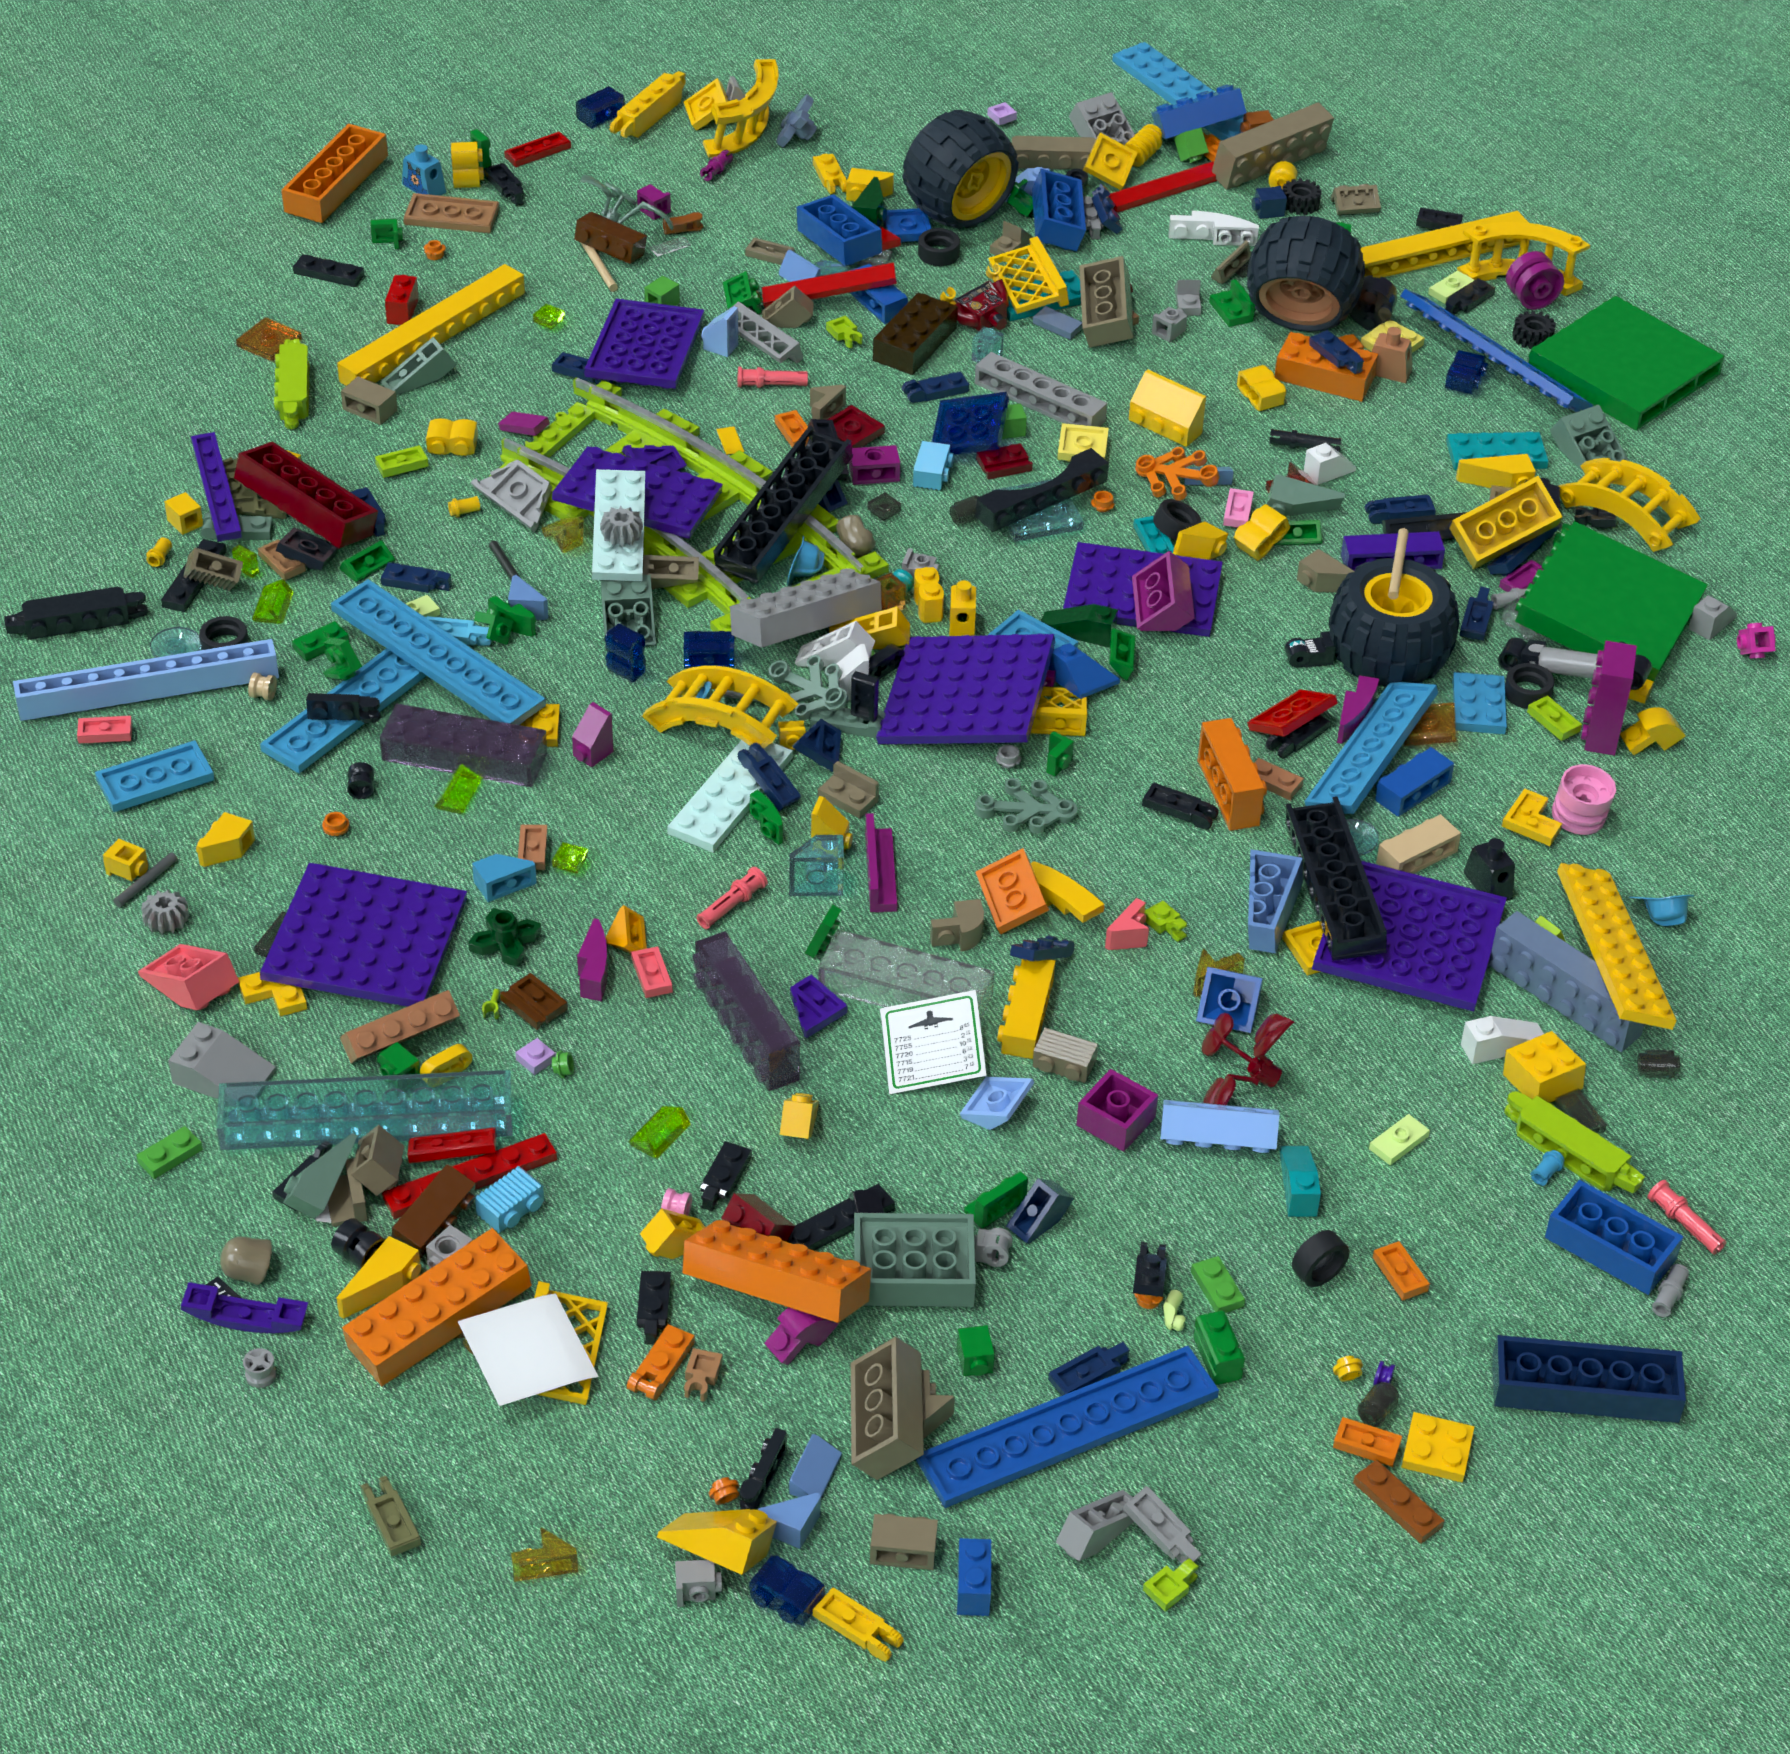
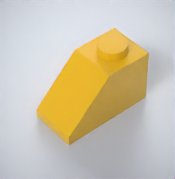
[846,168,894,201]
[1173,521,1228,560]
[811,796,853,859]
[640,1208,705,1259]

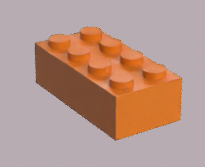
[1274,332,1378,402]
[1197,718,1267,831]

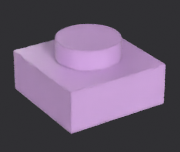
[987,102,1017,125]
[515,1038,556,1075]

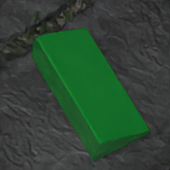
[1274,520,1322,546]
[339,540,396,582]
[1109,628,1136,681]

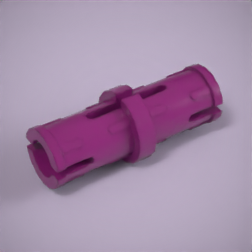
[700,150,733,181]

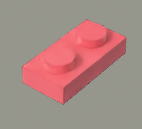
[77,716,133,744]
[631,946,673,998]

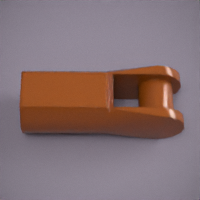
[663,212,703,234]

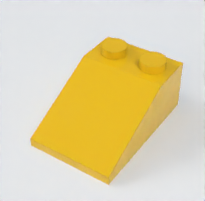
[657,1509,777,1575]

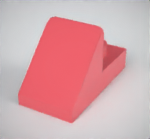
[1105,898,1149,950]

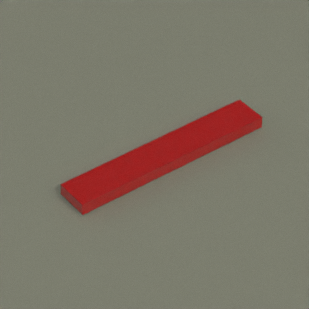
[1109,161,1217,213]
[762,262,897,308]

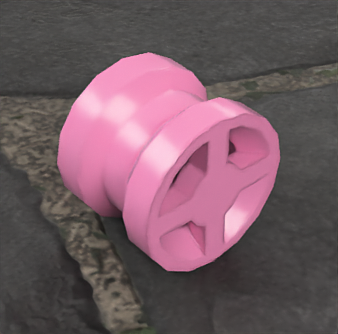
[661,1188,692,1216]

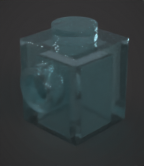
[972,327,1004,363]

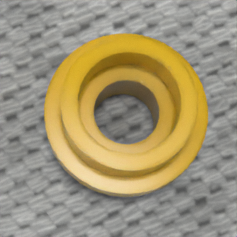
[1333,1356,1363,1382]

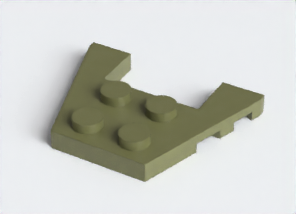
[223,442,286,519]

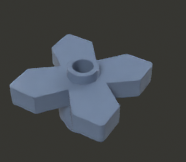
[776,94,817,148]

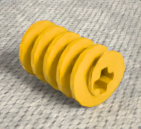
[1125,124,1162,167]

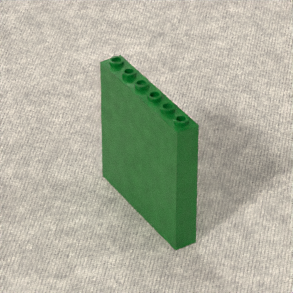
[1528,296,1725,431]
[1515,521,1708,681]

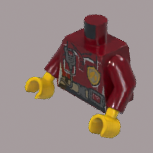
[940,263,1009,332]

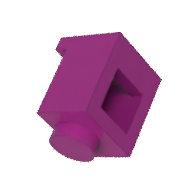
[637,184,671,220]

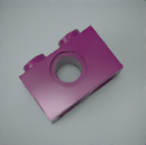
[849,445,900,485]

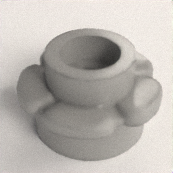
[996,745,1021,768]

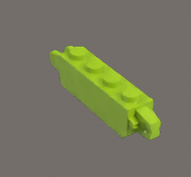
[274,339,310,430]
[1504,1091,1645,1193]

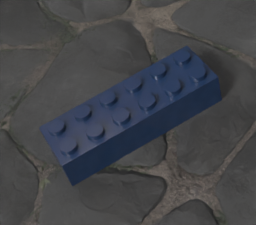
[1492,1335,1686,1423]

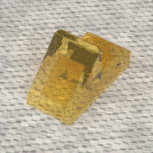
[541,516,584,553]
[1193,949,1245,997]
[511,1528,578,1582]

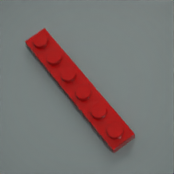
[382,1133,557,1219]

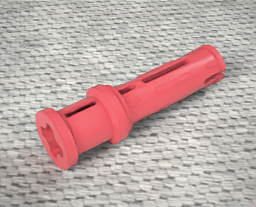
[737,366,808,388]
[696,867,768,929]
[1647,1180,1726,1255]

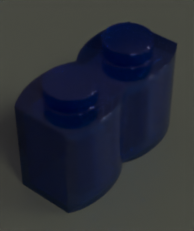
[1445,350,1488,395]
[605,623,646,683]
[749,1555,825,1626]

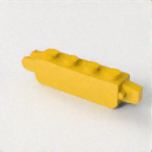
[609,71,686,138]

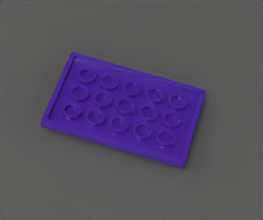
[584,298,704,389]
[552,446,723,539]
[1063,542,1223,637]

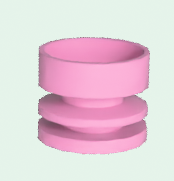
[1551,764,1616,835]

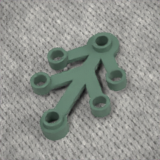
[769,655,848,720]
[974,778,1077,834]

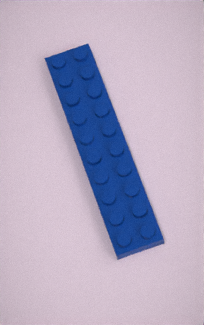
[1400,289,1593,412]
[916,1346,1219,1508]

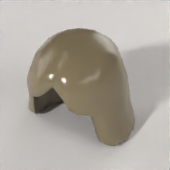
[836,515,876,557]
[220,1236,272,1285]

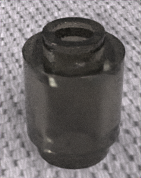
[949,495,979,525]
[1637,1050,1680,1078]
[1357,1382,1399,1427]

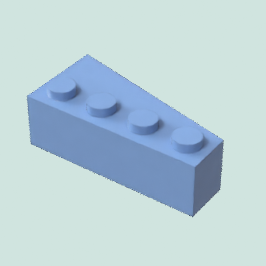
[1248,849,1303,953]

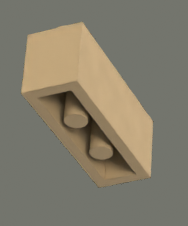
[1376,814,1461,874]

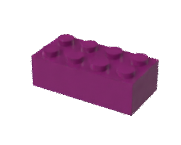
[1581,641,1637,756]

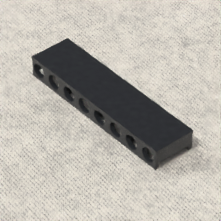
[713,425,853,585]
[1285,797,1387,961]

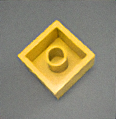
[1503,1031,1586,1103]

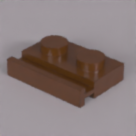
[500,973,568,1030]

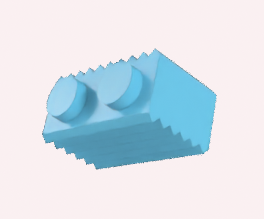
[913,441,954,491]
[475,1166,544,1233]

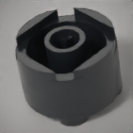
[1349,275,1397,330]

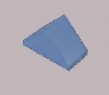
[508,575,548,620]
[758,1492,821,1549]

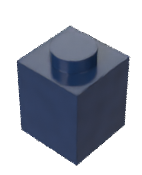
[1252,186,1287,219]

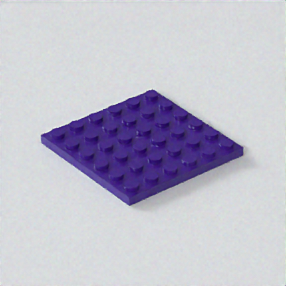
[876,633,1056,744]
[1312,861,1507,1012]
[260,862,467,1007]

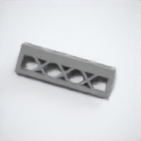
[728,301,803,364]

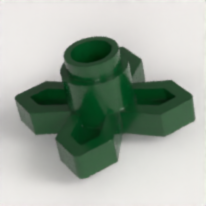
[468,908,541,967]

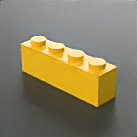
[997,959,1056,1059]

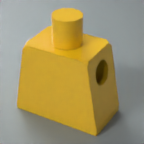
[949,580,976,636]

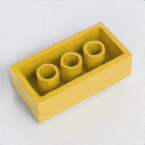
[1449,476,1563,570]

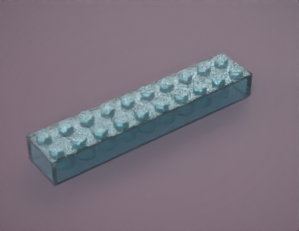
[217,1070,513,1150]

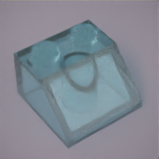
[789,835,844,896]

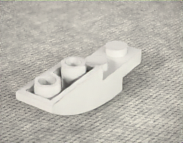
[1169,211,1259,246]

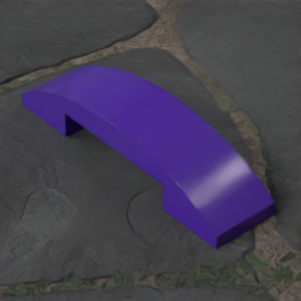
[181,1282,308,1333]

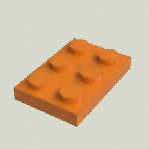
[976,848,1049,934]

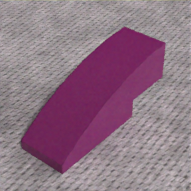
[1337,676,1379,744]
[577,918,608,1002]

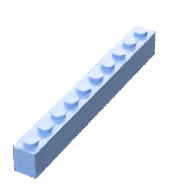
[13,639,279,721]

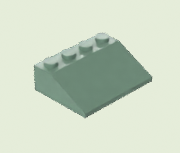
[854,1213,976,1307]

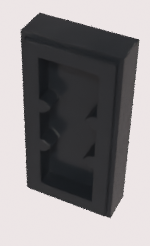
[1416,207,1463,230]
[851,671,879,722]

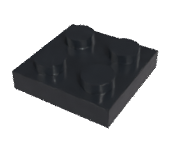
[276,527,338,571]

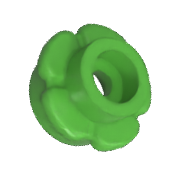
[552,1050,574,1078]

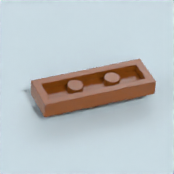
[1353,1460,1445,1544]

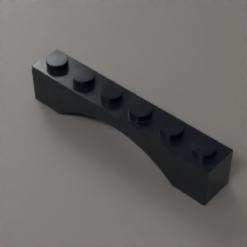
[975,448,1109,532]

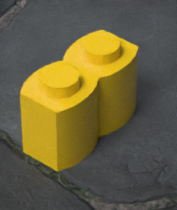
[451,142,484,188]
[1237,365,1286,411]
[426,418,478,456]
[1233,504,1290,561]
[914,567,944,623]

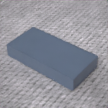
[1033,306,1083,340]

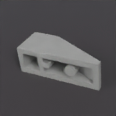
[1056,1490,1134,1561]

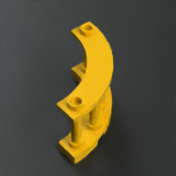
[703,59,779,158]
[1457,222,1590,296]
[1558,458,1701,552]
[642,666,799,748]

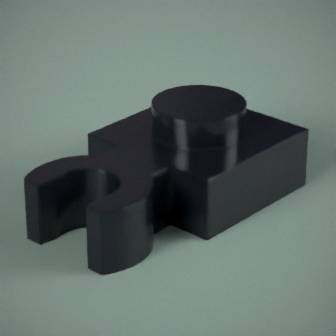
[1574,507,1617,528]

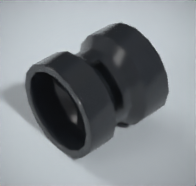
[347,762,374,799]

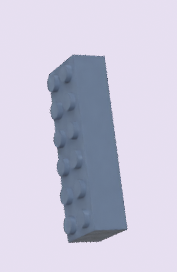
[1489,911,1644,1052]

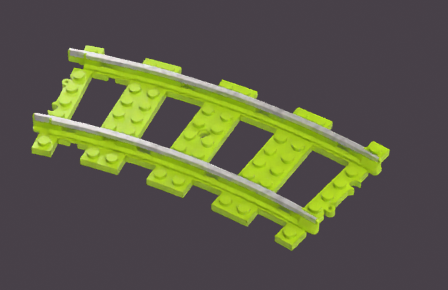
[489,378,889,642]

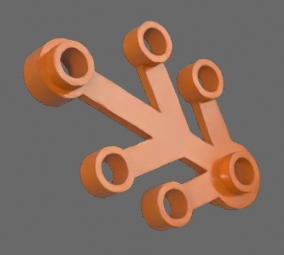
[1135,447,1220,501]

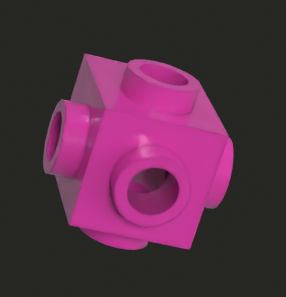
[1737,623,1776,659]

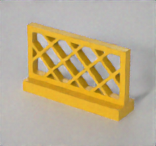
[988,236,1069,314]
[1031,687,1087,736]
[534,1281,608,1405]

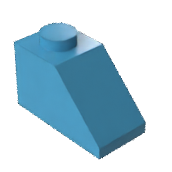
[472,854,537,902]

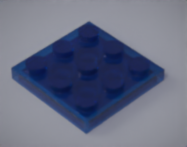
[932,392,1009,455]

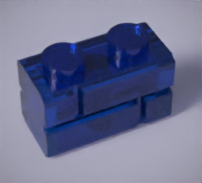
[576,86,625,129]
[684,631,735,668]

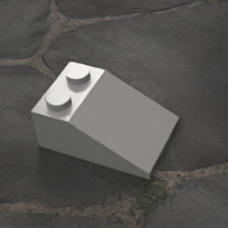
[168,1022,276,1109]

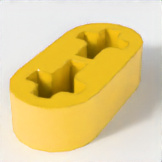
[419,1044,473,1085]

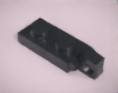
[483,163,524,205]
[1445,278,1495,315]
[700,1141,752,1211]
[637,1271,671,1345]

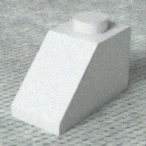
[1304,443,1356,485]
[834,644,869,701]

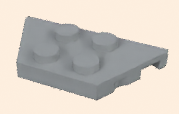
[470,459,552,532]

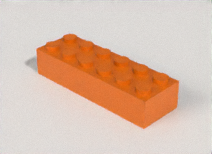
[281,123,388,223]
[682,1220,871,1323]
[342,1228,532,1387]

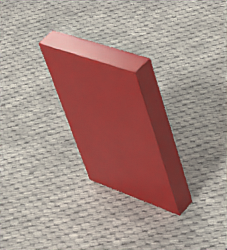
[1247,689,1338,737]

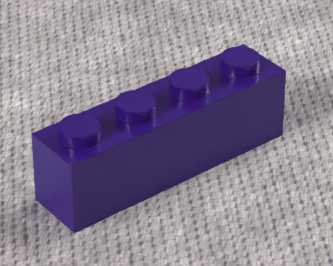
[1341,531,1445,571]

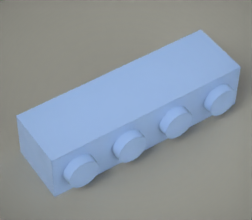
[1161,1100,1280,1153]

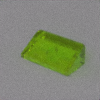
[252,579,293,624]
[434,764,483,815]
[628,1106,690,1158]

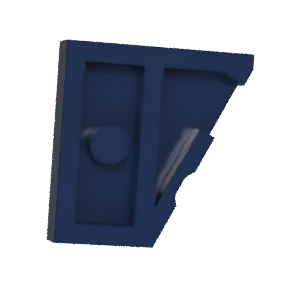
[792,719,841,772]

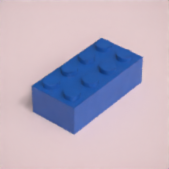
[1151,84,1247,139]
[1032,169,1086,251]
[796,194,882,266]
[1545,1180,1684,1295]

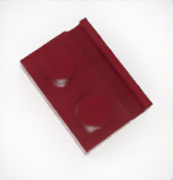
[976,443,1033,480]

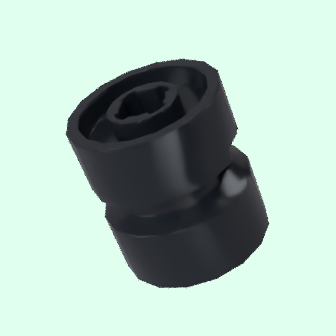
[331,1218,386,1269]

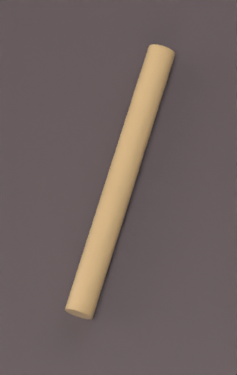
[580,242,618,292]
[1388,528,1408,599]

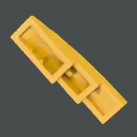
[1031,861,1104,923]

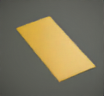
[716,426,744,455]

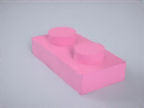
[1223,488,1254,528]

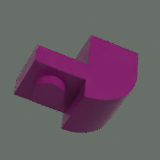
[764,1307,838,1365]

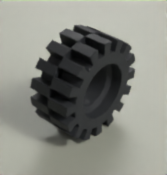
[1282,178,1321,215]
[1512,311,1556,349]

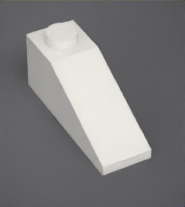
[795,621,875,667]
[1461,1016,1544,1064]

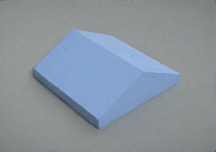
[960,1077,1034,1130]

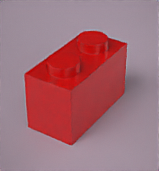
[385,275,419,325]

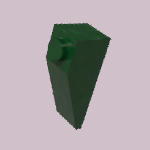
[851,177,887,227]
[1041,604,1118,648]

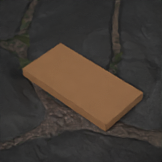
[403,193,500,233]

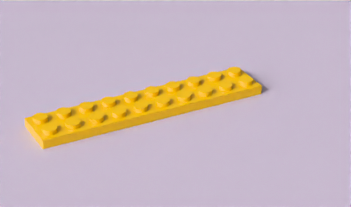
[1557,863,1677,1030]

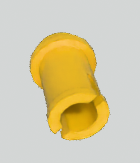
[448,496,480,517]
[146,537,173,567]

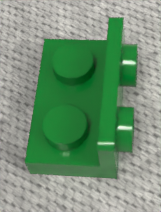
[723,271,763,314]
[1209,279,1256,327]
[323,638,362,681]
[964,1171,1028,1229]

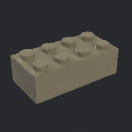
[1079,256,1134,348]
[851,1337,924,1480]

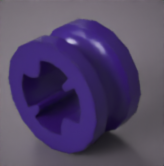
[1373,1361,1395,1391]

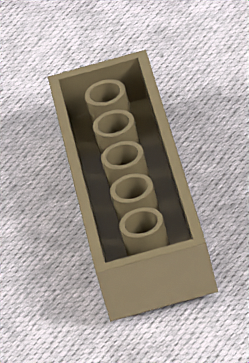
[1212,102,1334,190]

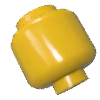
[1268,161,1298,188]

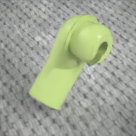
[1163,1290,1186,1332]

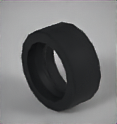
[918,228,960,266]
[1153,499,1202,540]
[199,616,249,650]
[1505,663,1554,709]
[1291,1230,1350,1287]

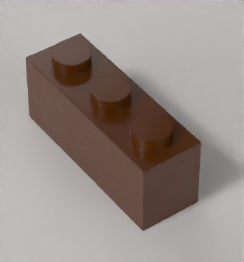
[574,211,647,264]
[391,1164,476,1259]

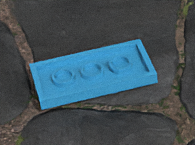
[95,740,215,812]

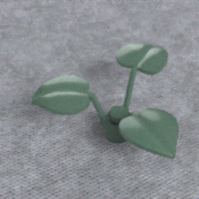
[580,175,674,231]

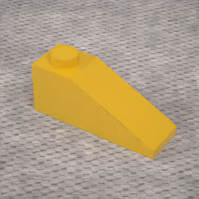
[1456,454,1536,488]
[829,607,910,649]
[336,1236,421,1319]

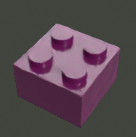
[1076,1069,1158,1152]

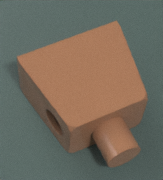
[1372,327,1412,383]

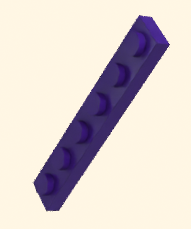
[191,432,242,542]

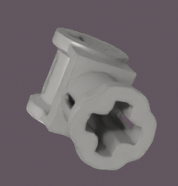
[974,1228,1013,1267]

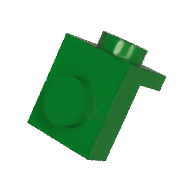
[1007,179,1033,217]
[370,219,403,249]
[474,609,514,645]
[1046,731,1074,777]

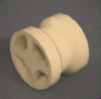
[248,672,277,701]

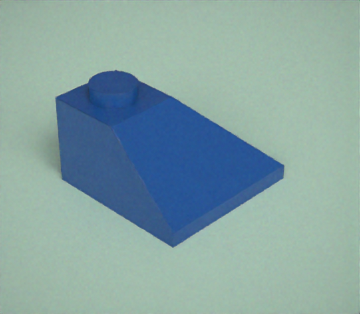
[1049,643,1120,699]
[1196,967,1264,1033]

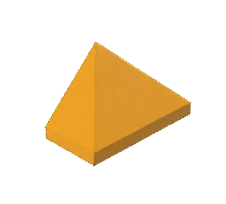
[605,905,647,954]

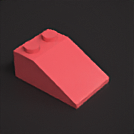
[138,944,239,1011]

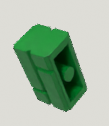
[1193,1311,1245,1385]

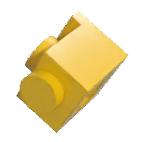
[103,839,148,881]

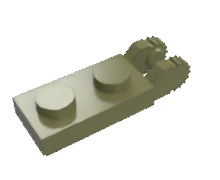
[360,1475,421,1557]

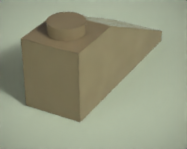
[642,555,699,589]

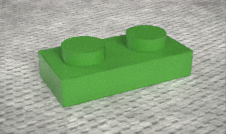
[136,1126,203,1179]
[1191,1256,1245,1313]

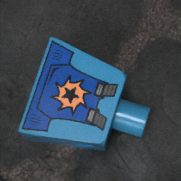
[402,144,446,196]

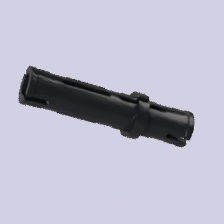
[1269,429,1341,452]

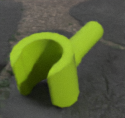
[482,989,500,1019]

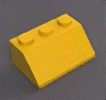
[1129,369,1206,447]

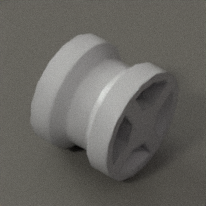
[243,1348,276,1388]

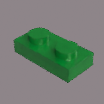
[470,129,492,178]
[292,621,349,661]
[805,904,842,958]

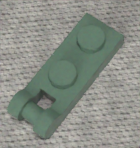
[201,512,273,540]
[810,708,886,738]

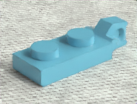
[425,616,492,646]

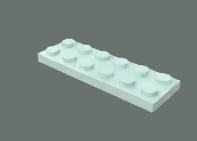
[592,469,645,581]
[667,740,793,852]

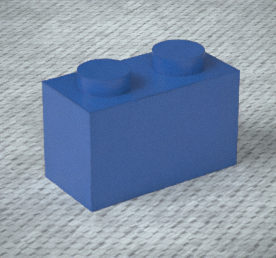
[957,1538,991,1616]

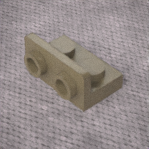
[1331,184,1381,215]
[818,761,879,819]

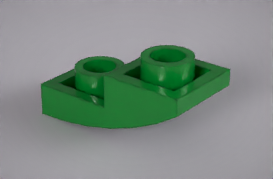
[488,595,536,637]
[750,789,783,845]

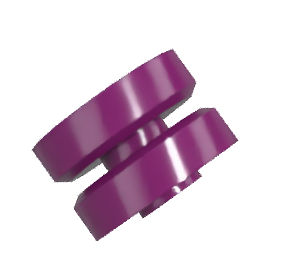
[1506,251,1564,310]

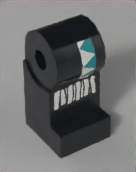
[1284,631,1336,668]

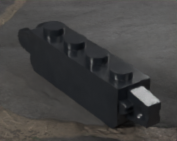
[4,586,148,640]

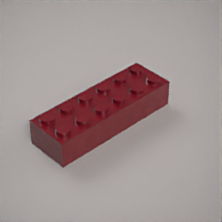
[234,441,378,548]

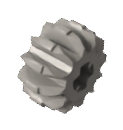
[600,506,643,547]
[141,889,189,935]

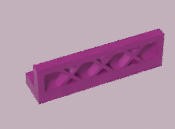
[865,813,897,912]

